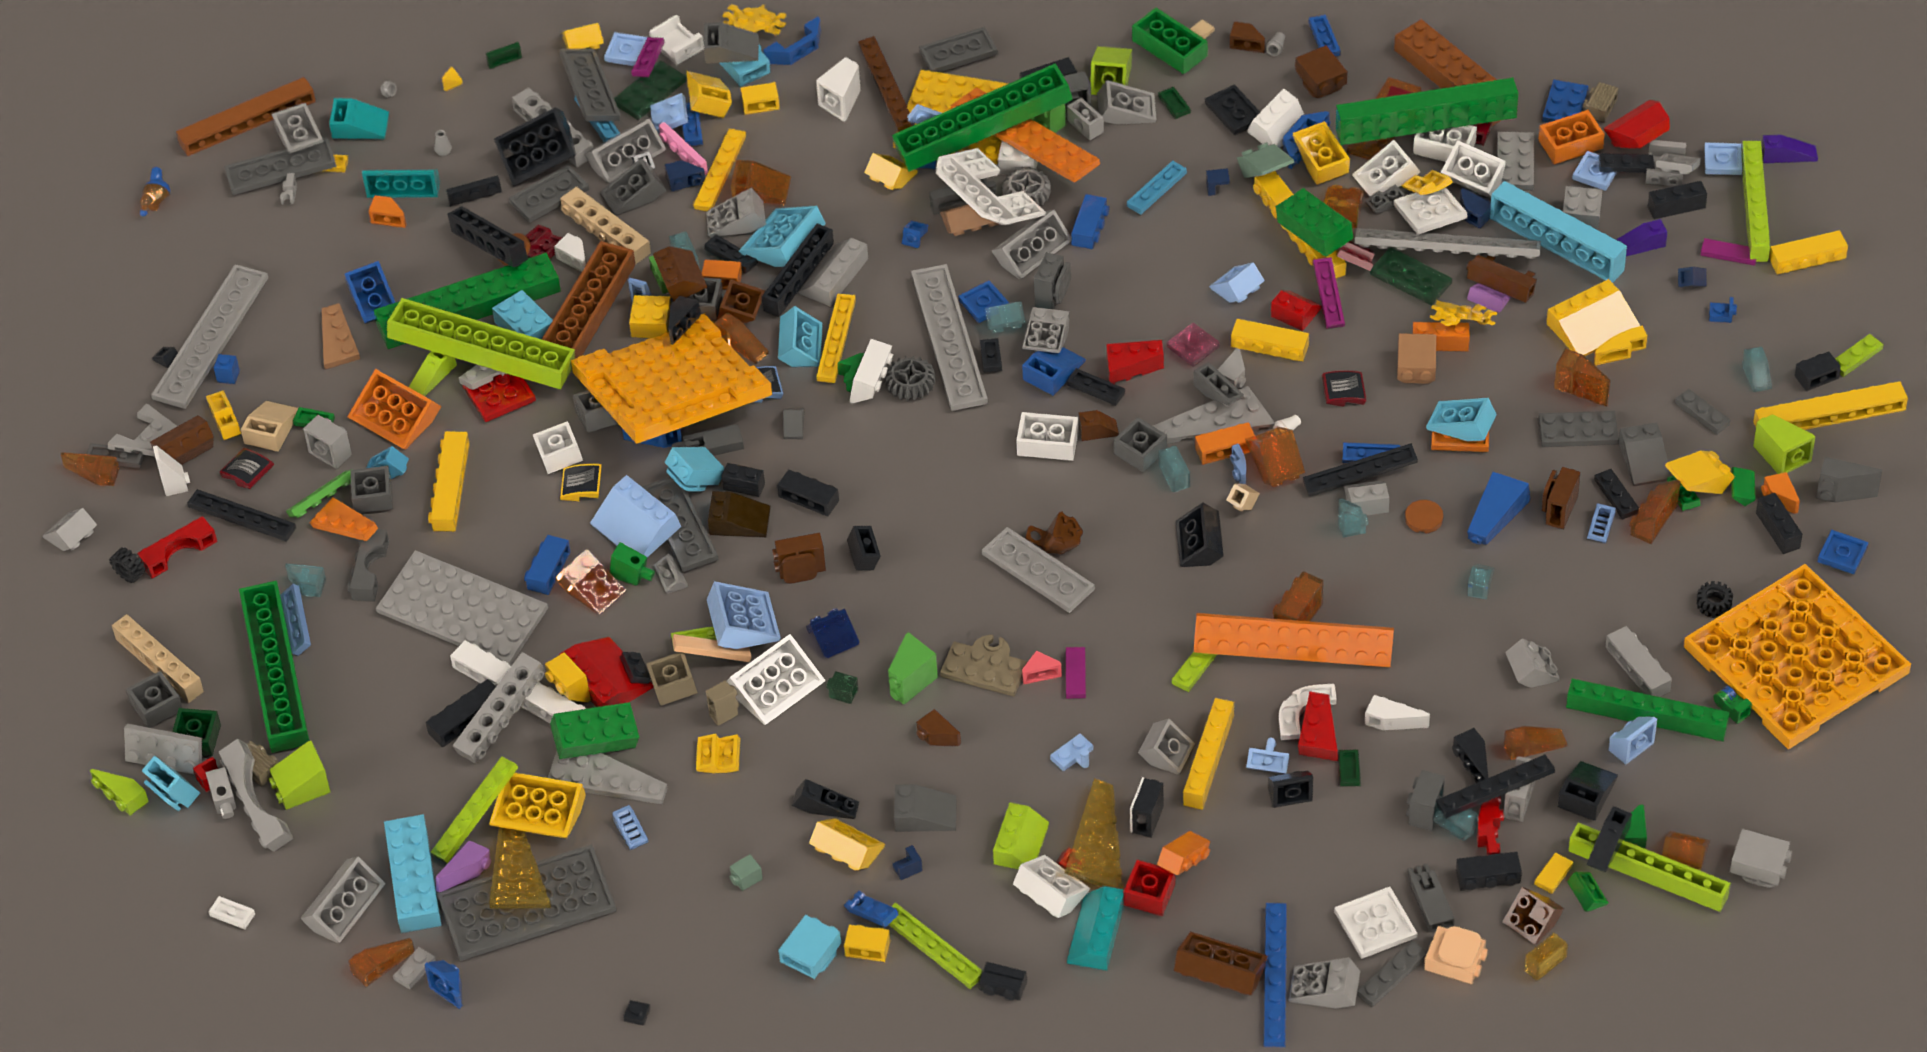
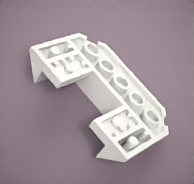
[936,148,1046,225]

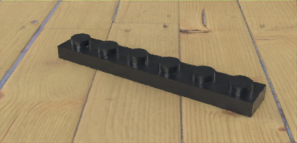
[1303,443,1418,497]
[187,489,296,542]
[1436,754,1555,818]

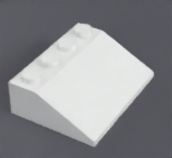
[727,634,825,725]

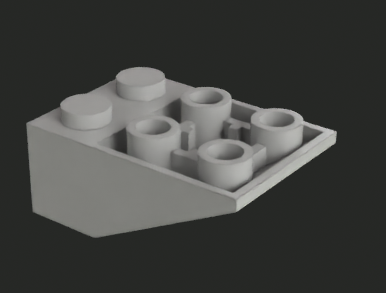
[706,188,766,237]
[1023,307,1070,353]
[1288,957,1360,1008]

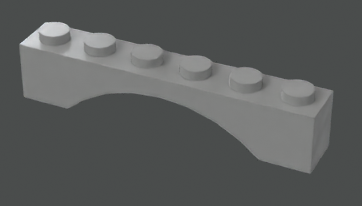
[219,739,294,852]

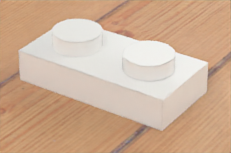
[209,896,255,929]

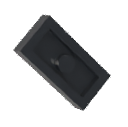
[980,338,1002,373]
[620,652,651,684]

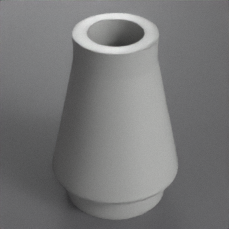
[1266,32,1285,56]
[434,130,452,156]

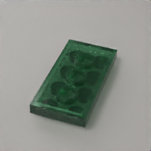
[614,60,687,120]
[1370,247,1452,306]

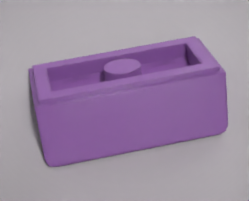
[1467,283,1510,313]

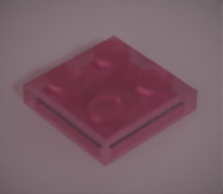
[1167,323,1220,367]

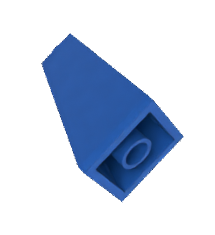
[1467,472,1531,545]

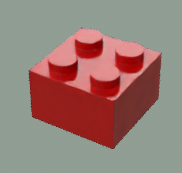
[1123,860,1176,916]

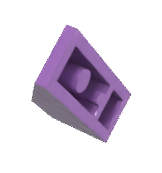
[436,841,491,893]

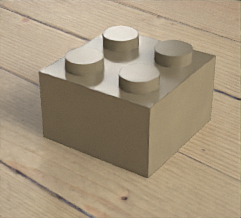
[646,652,698,706]

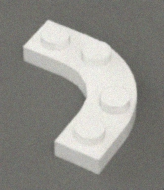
[1279,684,1336,740]

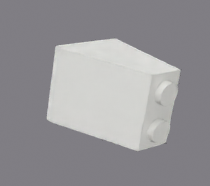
[816,57,861,121]

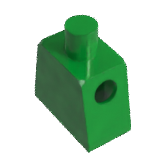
[609,542,655,585]

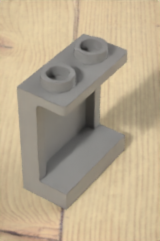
[1645,140,1686,186]
[1504,756,1535,822]

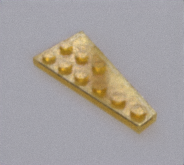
[1064,778,1124,890]
[489,827,551,909]

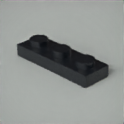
[1598,153,1655,173]
[446,175,502,206]
[704,235,758,273]
[1067,368,1125,406]
[1594,469,1640,520]

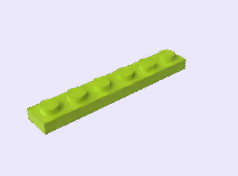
[431,756,519,863]
[888,902,983,989]

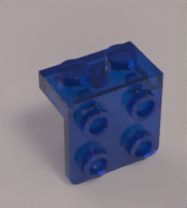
[806,608,859,658]

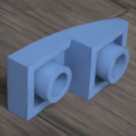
[1230,444,1246,484]

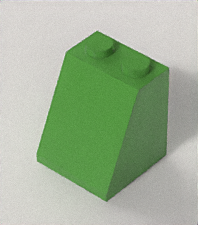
[888,632,938,705]

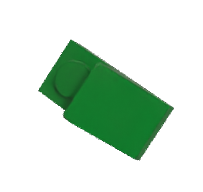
[837,353,864,392]

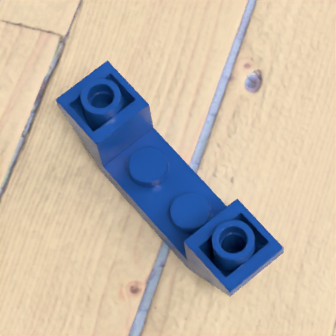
[763,17,821,65]
[1283,111,1331,169]

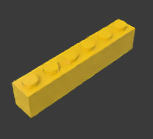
[428,431,470,532]
[1183,698,1234,810]

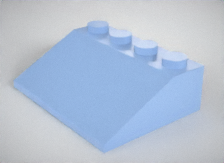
[590,475,681,557]
[707,581,781,649]

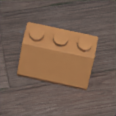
[940,205,999,236]

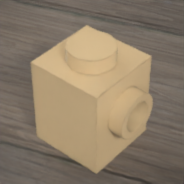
[1227,483,1260,511]

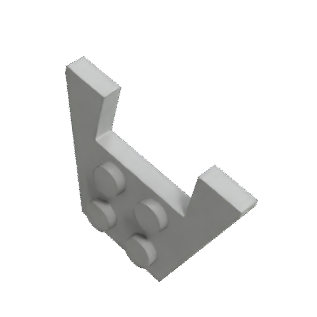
[108,404,177,456]

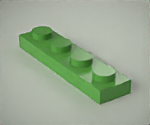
[286,469,352,518]

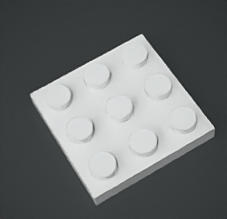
[1393,187,1467,234]
[1334,887,1417,959]

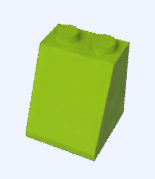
[1090,46,1132,95]
[1753,414,1815,474]
[268,741,331,810]

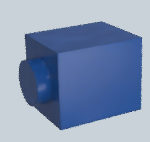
[214,354,240,384]

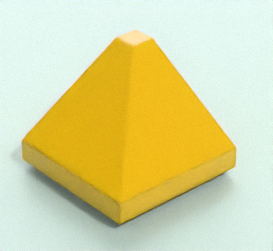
[442,67,463,91]

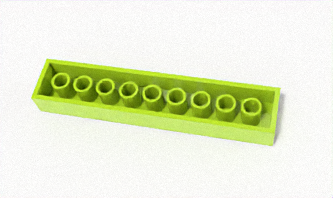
[387,298,575,390]

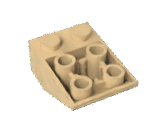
[241,401,298,452]

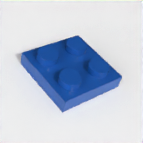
[958,280,1010,323]
[1817,530,1868,574]

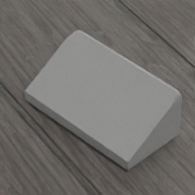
[654,554,688,594]

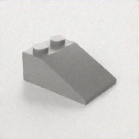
[1097,80,1156,125]
[272,103,323,153]

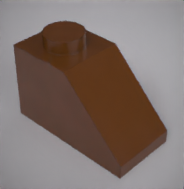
[1230,21,1265,53]
[1078,410,1119,441]
[916,709,961,746]

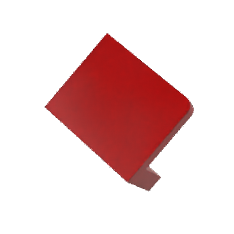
[193,757,218,792]

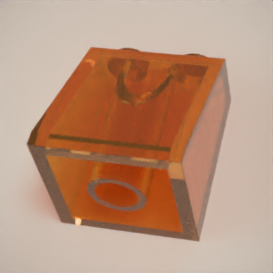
[1245,427,1305,487]

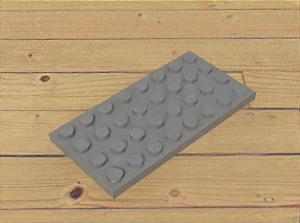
[376,550,548,666]

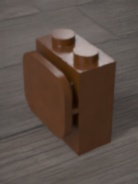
[1295,45,1348,98]
[1542,467,1581,530]
[772,532,826,584]

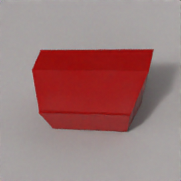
[1603,100,1670,148]

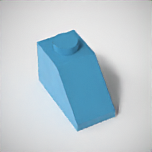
[366,446,409,479]

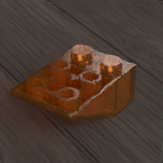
[731,160,791,204]
[1323,185,1365,229]
[1554,348,1610,407]
[555,549,626,615]

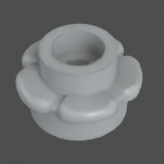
[381,81,397,98]

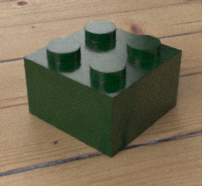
[172,708,221,757]

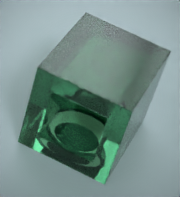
[827,671,859,704]

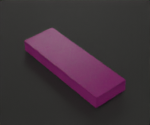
[631,37,665,77]
[1700,238,1756,266]
[1066,647,1086,699]

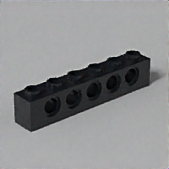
[447,206,528,268]
[762,223,834,317]

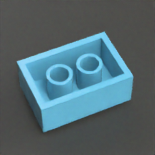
[492,290,553,340]

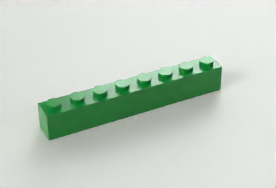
[1566,678,1730,742]

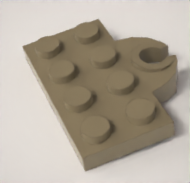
[940,635,1027,697]

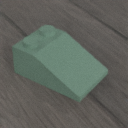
[1237,142,1295,178]

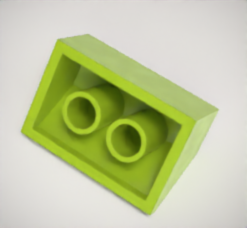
[993,802,1049,870]

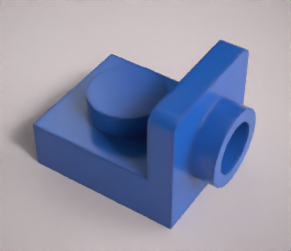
[902,221,928,248]
[1709,297,1737,323]

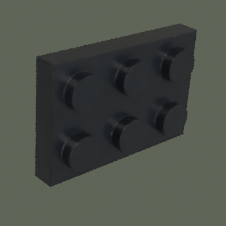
[1205,84,1260,135]

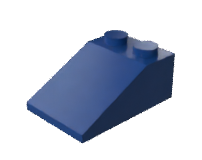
[344,261,396,324]

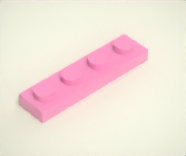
[659,122,708,175]

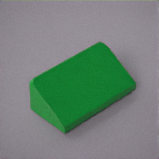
[1731,467,1755,506]
[1567,872,1608,912]

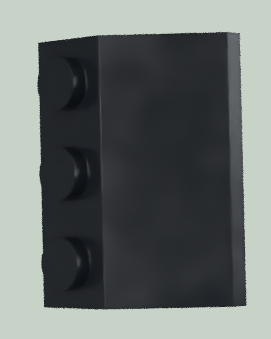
[1176,502,1224,567]

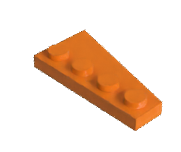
[310,497,378,541]

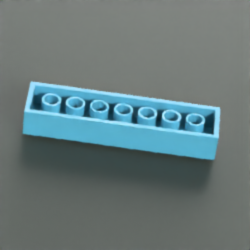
[1490,181,1627,283]

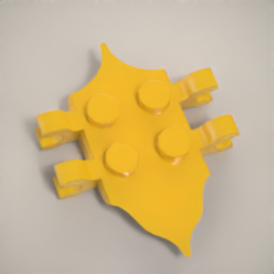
[722,4,786,35]
[1430,300,1497,326]

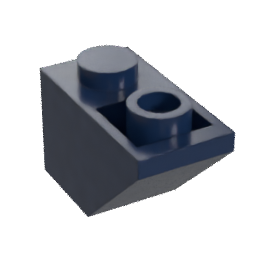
[664,160,705,192]
[1460,188,1491,229]

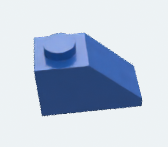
[424,960,462,1009]

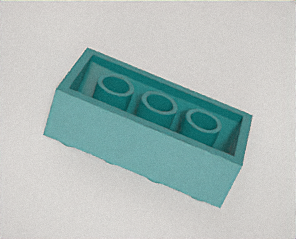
[362,169,440,198]
[1067,886,1124,971]

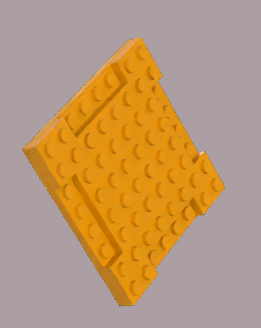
[571,314,772,444]
[1684,564,1911,750]

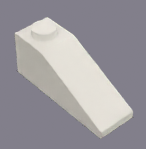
[153,446,190,496]

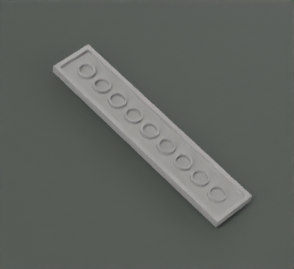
[1355,228,1541,259]
[152,264,269,409]
[911,264,988,411]

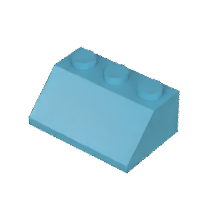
[778,306,823,367]

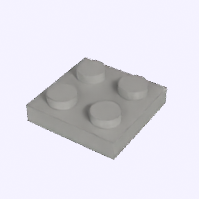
[1656,153,1700,174]

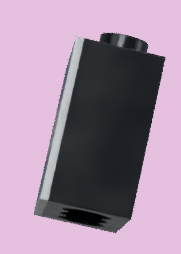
[1130,777,1164,838]

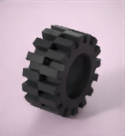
[109,547,146,583]
[1696,581,1733,618]

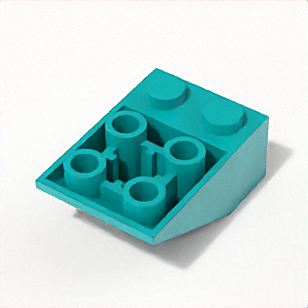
[329,98,389,139]

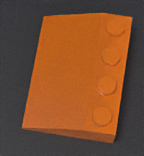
[347,369,442,450]

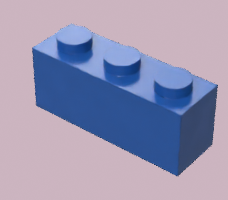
[1071,194,1109,249]
[524,535,571,595]

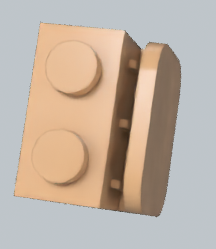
[1425,926,1488,984]

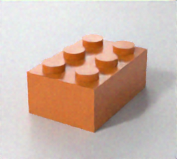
[1538,110,1605,164]

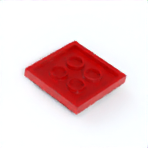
[462,374,536,423]

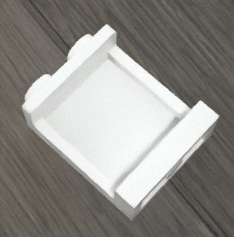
[650,15,704,66]

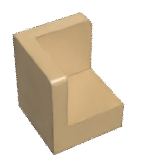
[1190,20,1214,39]

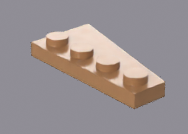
[322,303,360,370]

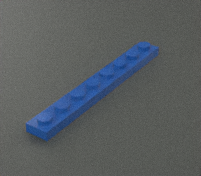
[1264,903,1286,1047]

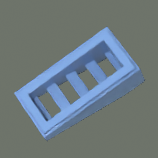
[628,278,652,304]
[1587,503,1616,543]
[612,805,649,850]

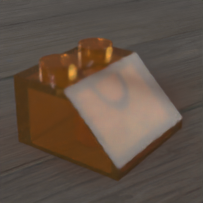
[1662,830,1710,870]

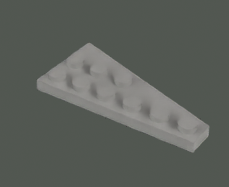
[1153,386,1275,444]
[548,751,668,805]

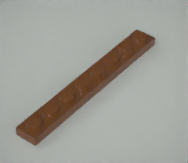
[858,36,915,132]

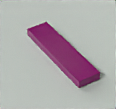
[1313,257,1345,329]

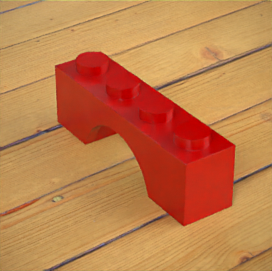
[137,516,218,579]

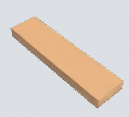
[672,634,751,662]

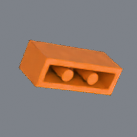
[1412,322,1470,351]
[1195,422,1256,465]
[1157,831,1211,875]

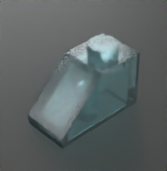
[1742,346,1772,392]
[1338,498,1368,538]
[285,563,326,597]
[1467,564,1495,600]

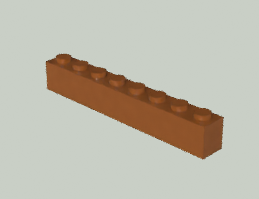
[176,77,316,157]

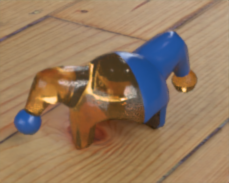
[140,167,170,216]

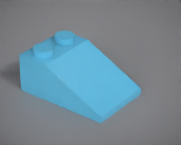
[1426,398,1497,441]

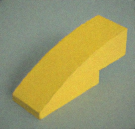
[1594,325,1647,366]
[206,390,241,440]

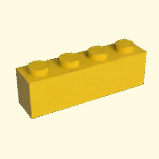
[1769,230,1848,274]
[1231,319,1309,362]

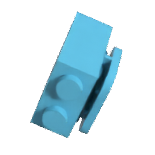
[720,45,771,87]
[665,447,725,491]
[142,755,200,811]
[778,915,841,979]

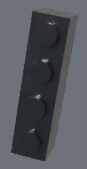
[426,679,496,748]

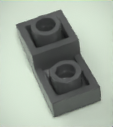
[1365,185,1406,214]

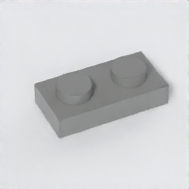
[393,947,436,989]

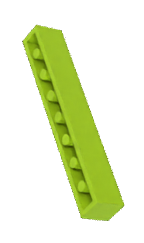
[1742,141,1770,262]
[1568,823,1731,912]

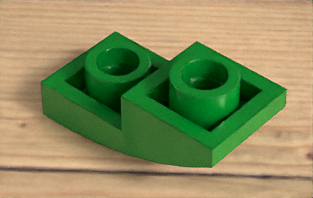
[1667,476,1700,511]

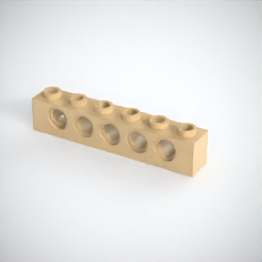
[560,187,651,264]
[112,614,204,703]

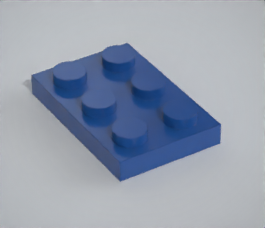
[1542,79,1589,123]

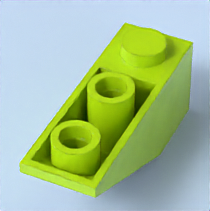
[409,351,457,396]
[90,769,149,815]

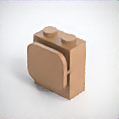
[1397,333,1436,384]

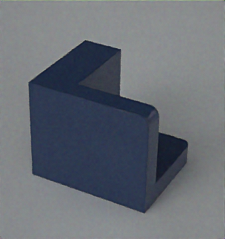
[1206,168,1230,196]
[1678,267,1707,287]
[892,845,923,880]

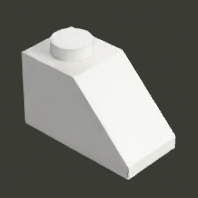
[554,233,586,272]

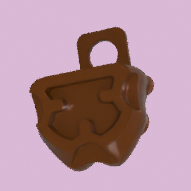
[1025,511,1083,554]

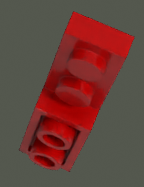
[1477,796,1504,855]

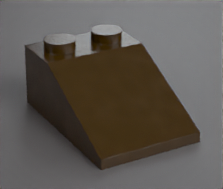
[708,491,771,538]

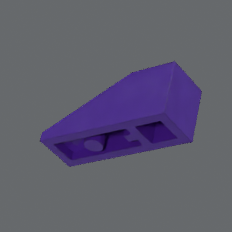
[1761,135,1818,163]
[1616,219,1667,257]

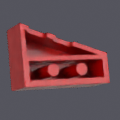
[1106,340,1164,384]
[1298,691,1338,761]

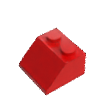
[1271,290,1322,331]

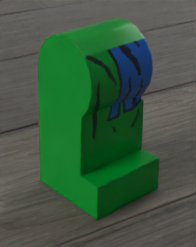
[1713,686,1752,724]

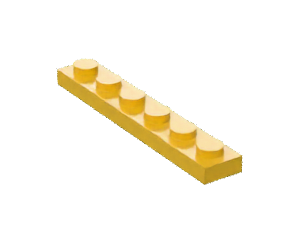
[694,128,746,211]
[816,294,856,383]

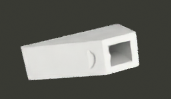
[1365,695,1430,731]

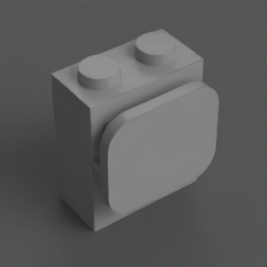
[1730,829,1792,888]

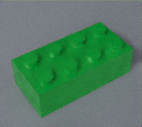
[1132,8,1208,74]
[1276,188,1353,257]
[550,702,640,759]

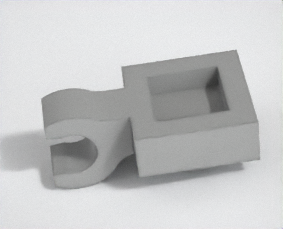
[280,173,297,204]

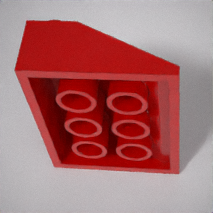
[559,637,654,707]

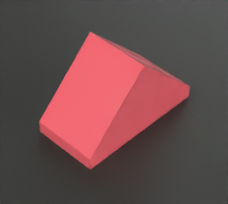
[1022,651,1062,685]

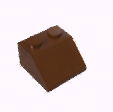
[717,279,766,325]

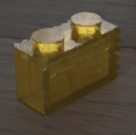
[1524,933,1568,981]

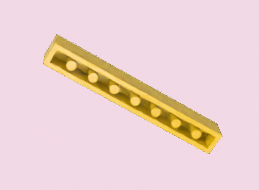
[1253,171,1346,279]
[1753,381,1908,430]

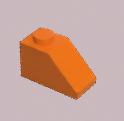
[368,195,406,228]
[1761,472,1800,514]

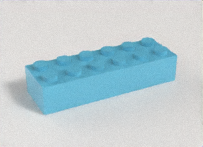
[384,814,442,933]

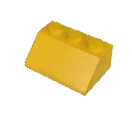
[809,818,885,871]

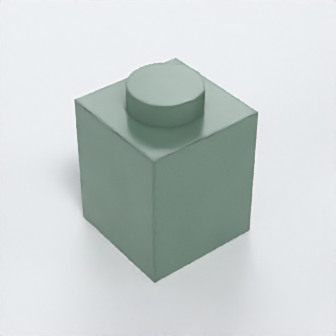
[729,854,763,891]

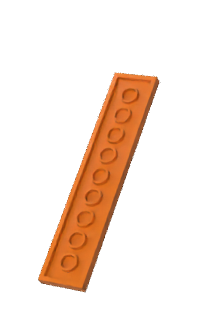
[951,87,1100,183]
[1193,613,1394,667]

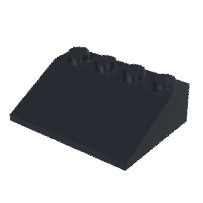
[494,107,576,187]

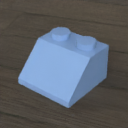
[1209,262,1265,303]
[1609,717,1657,764]

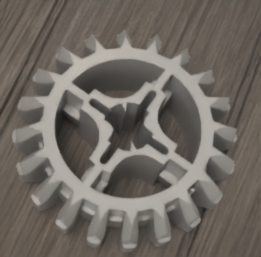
[1002,167,1051,205]

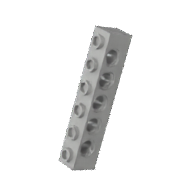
[512,88,594,167]
[452,652,545,764]

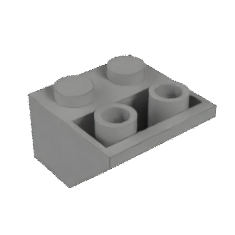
[1505,638,1560,688]

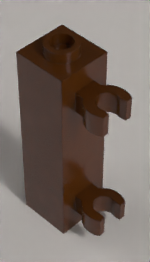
[1466,255,1537,303]

